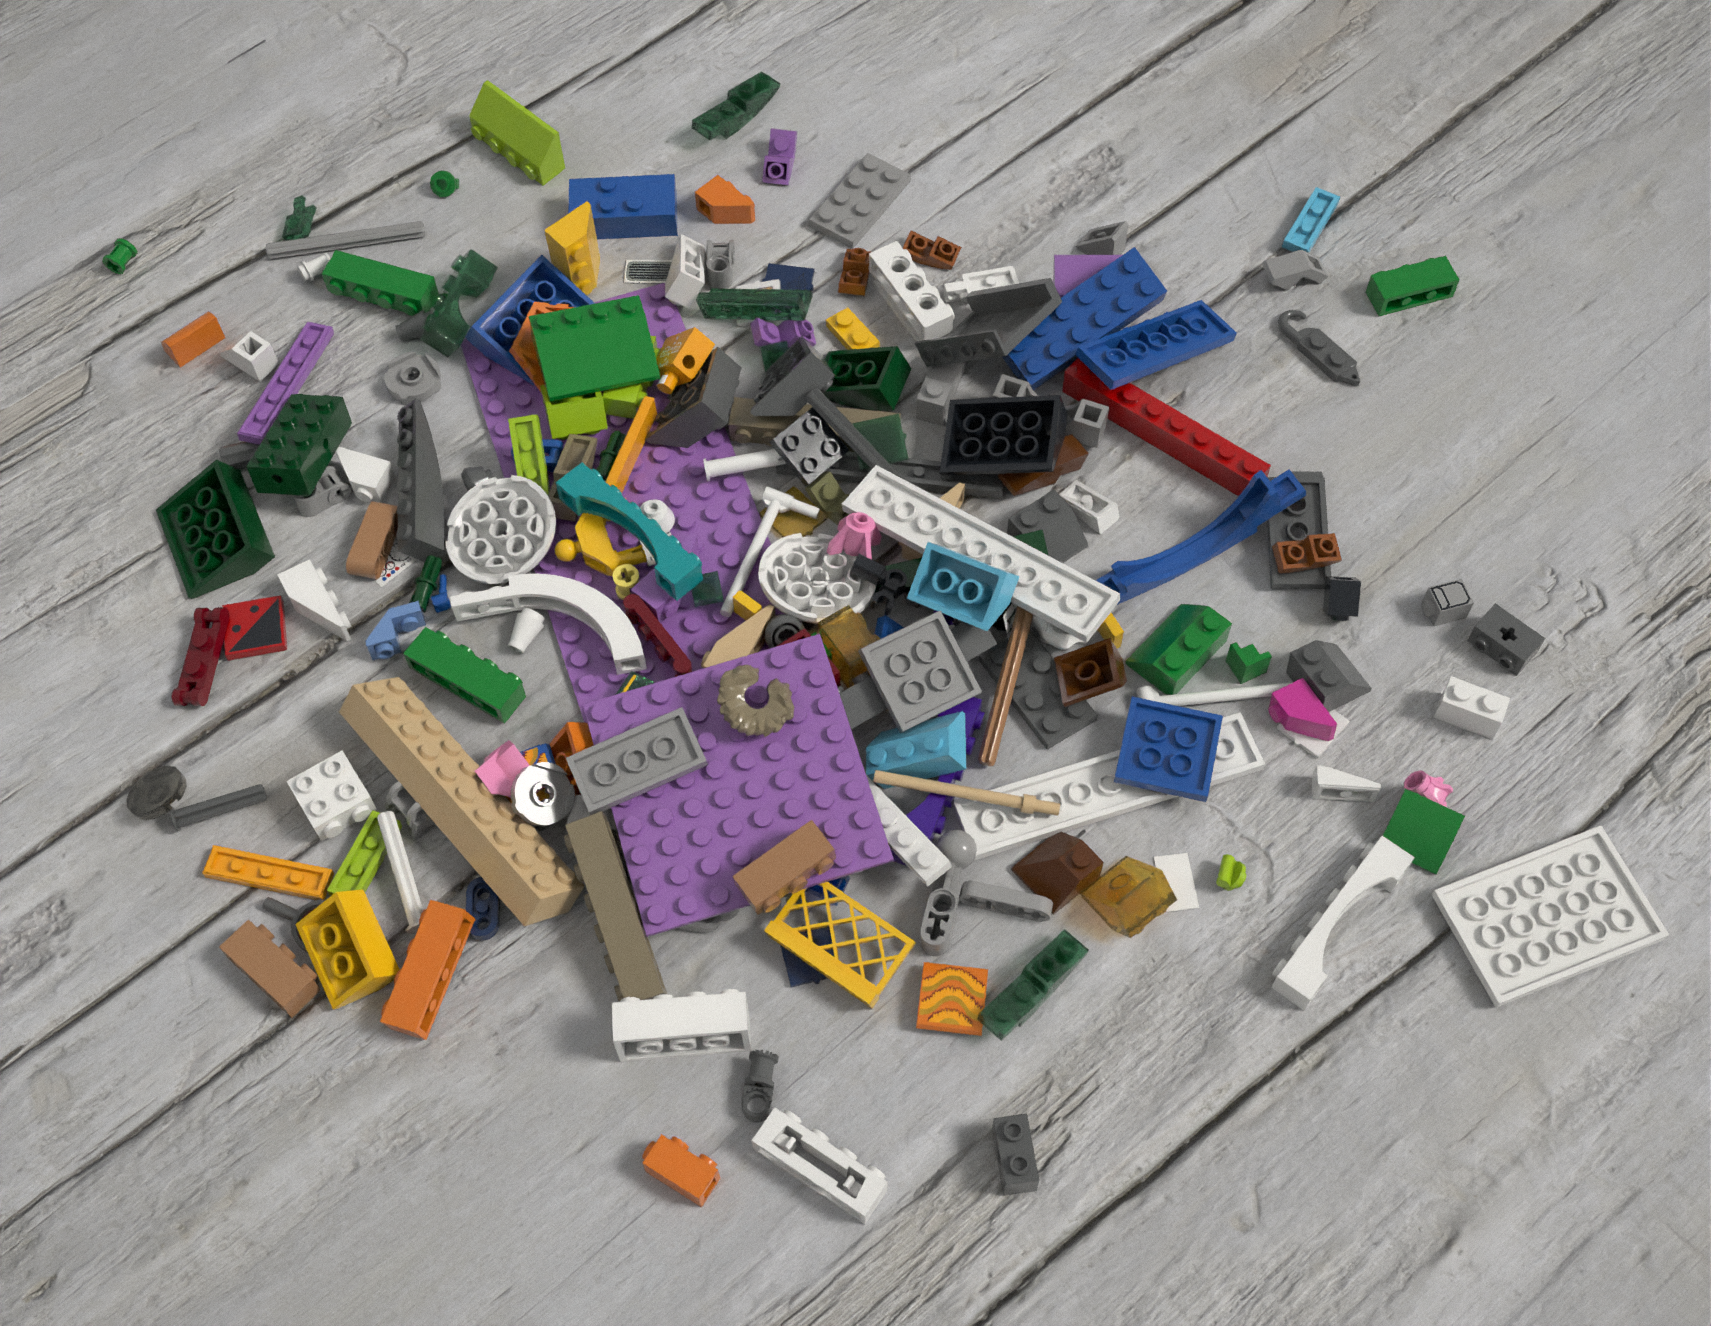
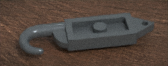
[1278,310,1360,386]

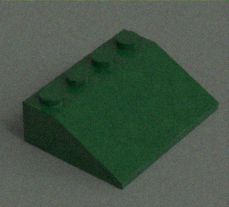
[156,459,275,599]

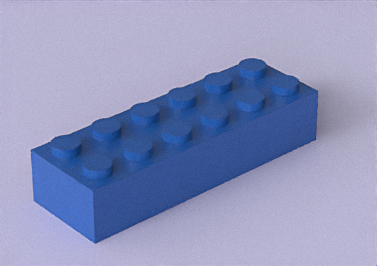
[1002,247,1167,391]

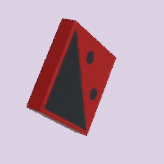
[222,595,287,661]

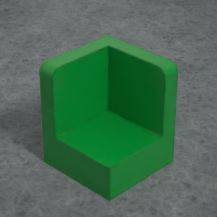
[1225,642,1272,684]

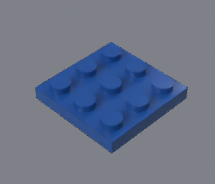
[1114,696,1223,802]

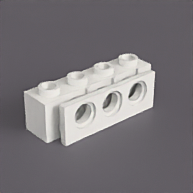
[869,241,955,342]

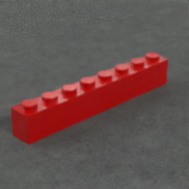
[1062,357,1271,496]

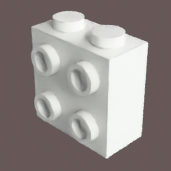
[286,751,377,841]

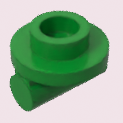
[430,170,459,197]

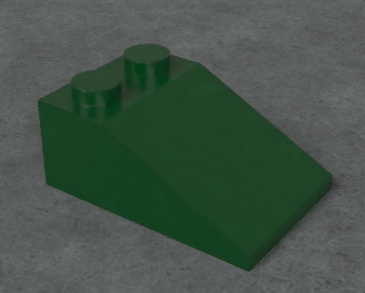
[823,346,912,411]

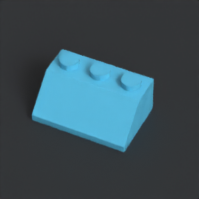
[907,542,1020,631]
[866,711,966,789]

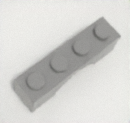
[992,374,1109,448]

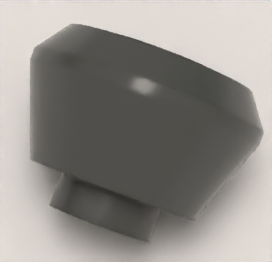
[461,466,494,491]
[765,614,804,648]

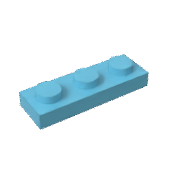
[1282,187,1340,253]

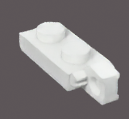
[943,266,1019,302]

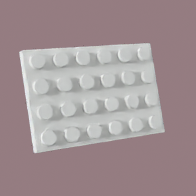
[1432,825,1669,1008]

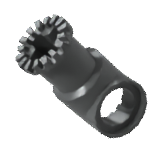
[741,1049,779,1123]

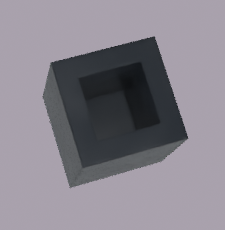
[1323,576,1361,621]

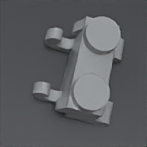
[384,781,435,840]

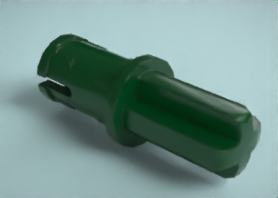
[597,431,626,481]
[409,555,442,613]

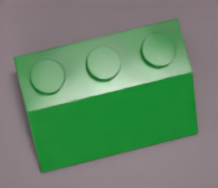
[1125,604,1232,695]

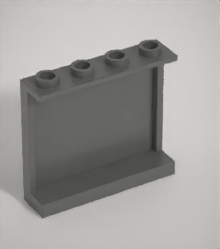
[914,278,1062,367]

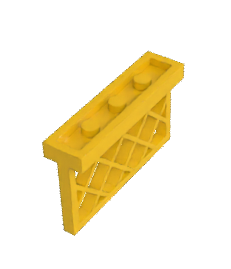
[764,882,916,1009]

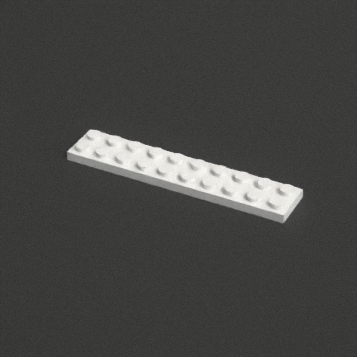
[842,465,1120,643]
[953,712,1265,861]

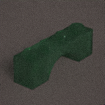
[420,249,498,358]

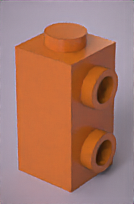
[642,1134,720,1207]

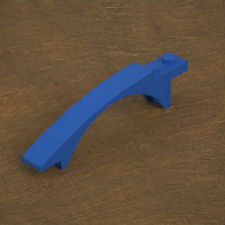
[1096,469,1306,605]

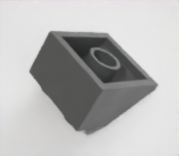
[1007,489,1088,563]
[1286,640,1372,712]

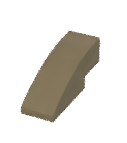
[548,434,598,522]

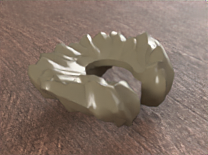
[717,665,794,737]

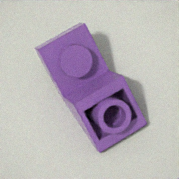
[762,128,798,185]
[750,314,816,354]

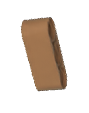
[346,501,398,580]

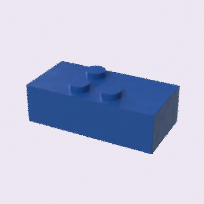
[568,174,678,240]

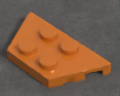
[509,302,574,392]

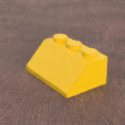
[544,201,600,295]
[295,889,400,1009]

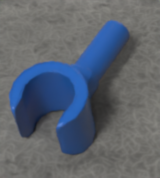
[431,574,451,613]

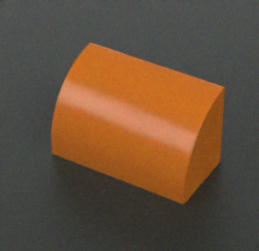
[161,311,225,368]

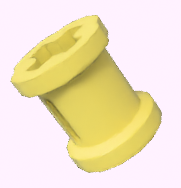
[612,564,640,600]

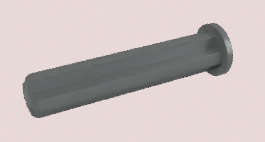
[169,784,267,832]

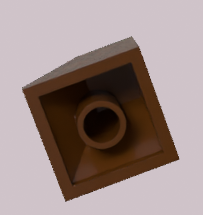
[1054,638,1127,707]
[1011,832,1104,915]

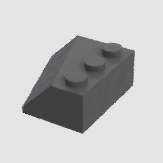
[750,336,835,416]
[645,347,742,448]

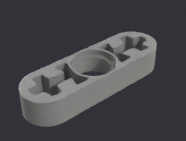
[959,881,1053,922]

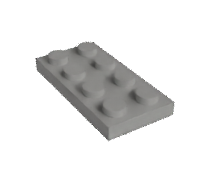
[809,153,911,249]
[566,707,708,815]

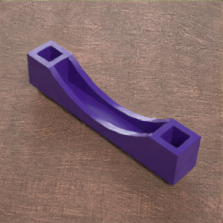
[890,697,985,866]

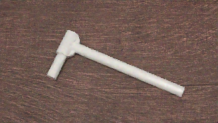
[720,487,820,617]
[1136,682,1293,706]

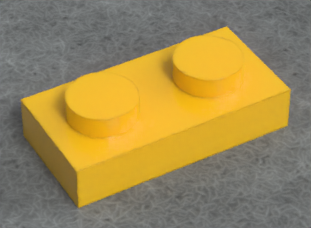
[826,307,880,350]

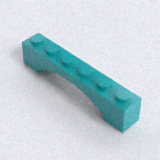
[556,462,703,601]

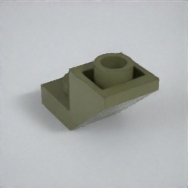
[805,471,850,526]

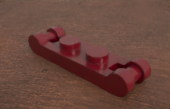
[623,594,692,677]
[171,607,229,706]

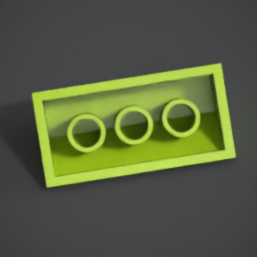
[469,80,566,186]

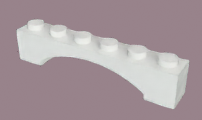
[1271,836,1415,1011]

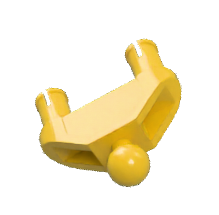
[555,498,647,576]

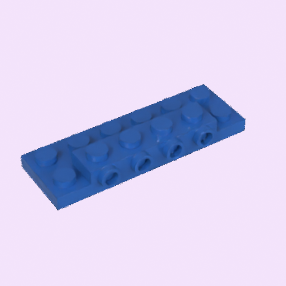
[1076,300,1237,390]

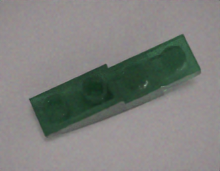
[691,71,780,141]
[977,929,1089,1041]

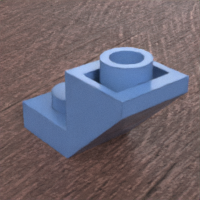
[365,601,426,660]

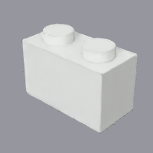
[1433,676,1510,740]

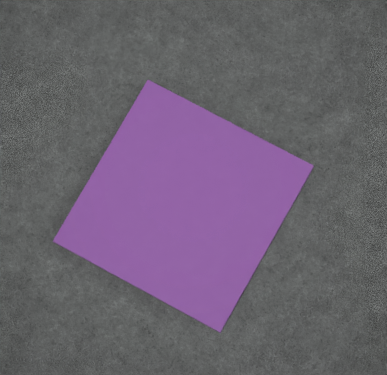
[583,634,894,937]

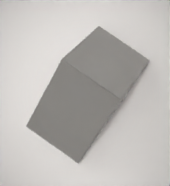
[1076,221,1129,255]

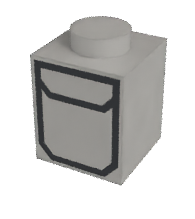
[1422,579,1474,626]

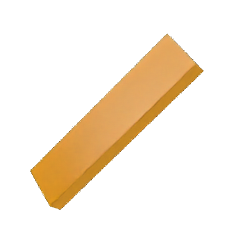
[605,396,657,493]
[202,845,334,900]

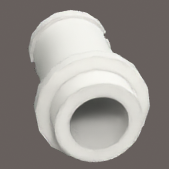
[297,253,331,281]

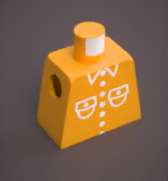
[656,327,715,394]

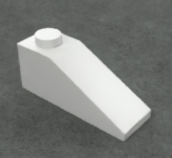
[665,234,705,309]

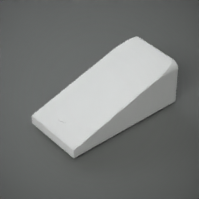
[1059,480,1119,534]
[1311,765,1381,802]

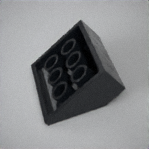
[939,395,1068,475]

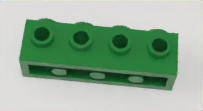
[322,250,439,316]
[403,627,526,724]

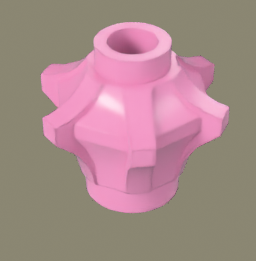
[1404,770,1453,807]

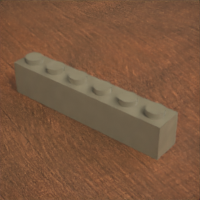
[728,397,901,457]
[564,811,667,1002]

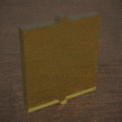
[759,486,828,537]

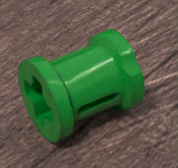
[102,238,138,274]

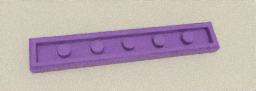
[237,322,334,445]

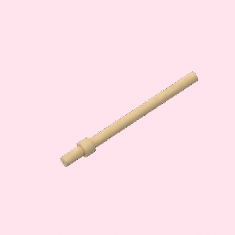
[873,770,1060,816]

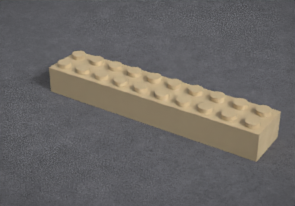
[339,677,585,926]

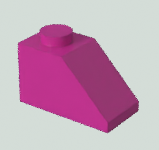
[1268,678,1337,741]

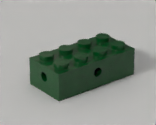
[246,394,352,496]

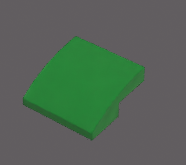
[1383,788,1465,874]

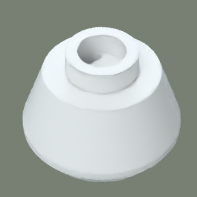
[640,500,675,533]

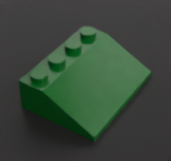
[529,295,660,401]

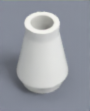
[507,608,545,654]

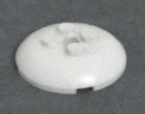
[445,475,556,584]
[758,533,876,624]

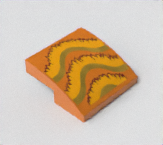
[916,962,988,1036]

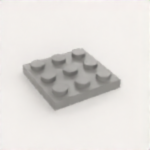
[858,611,982,733]

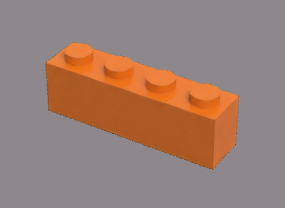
[380,900,475,1040]

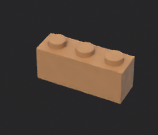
[732,820,836,915]
[219,920,321,1018]

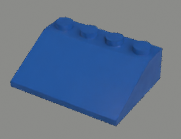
[465,255,595,385]

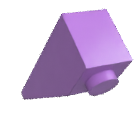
[631,533,699,623]

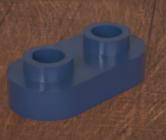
[466,877,500,941]

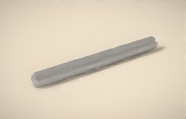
[266,221,425,259]

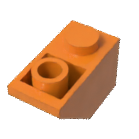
[695,175,755,224]

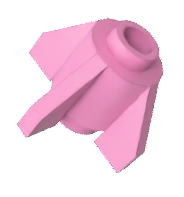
[827,512,882,560]

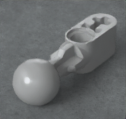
[920,830,977,956]

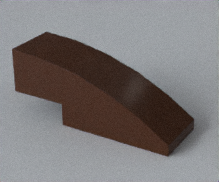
[998,434,1089,496]

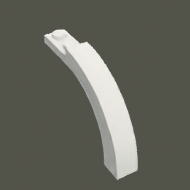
[450,573,647,675]

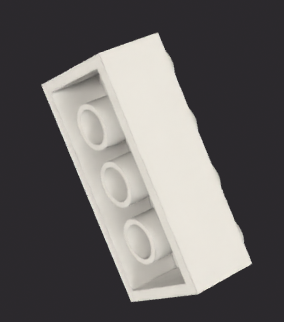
[612,989,751,1062]

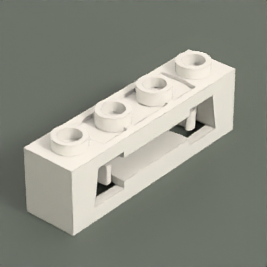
[751,1107,888,1224]

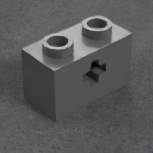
[1467,603,1546,676]
[992,1113,1039,1196]

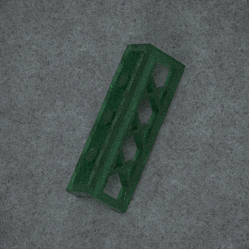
[696,288,813,321]

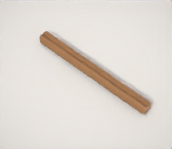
[978,606,1033,766]

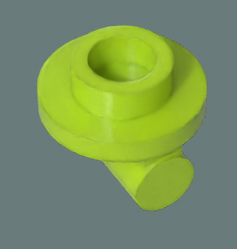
[1216,854,1246,891]

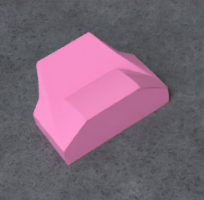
[475,740,544,798]

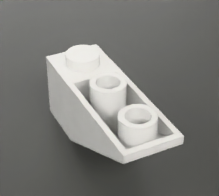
[277,559,352,641]

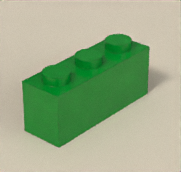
[1365,255,1460,316]

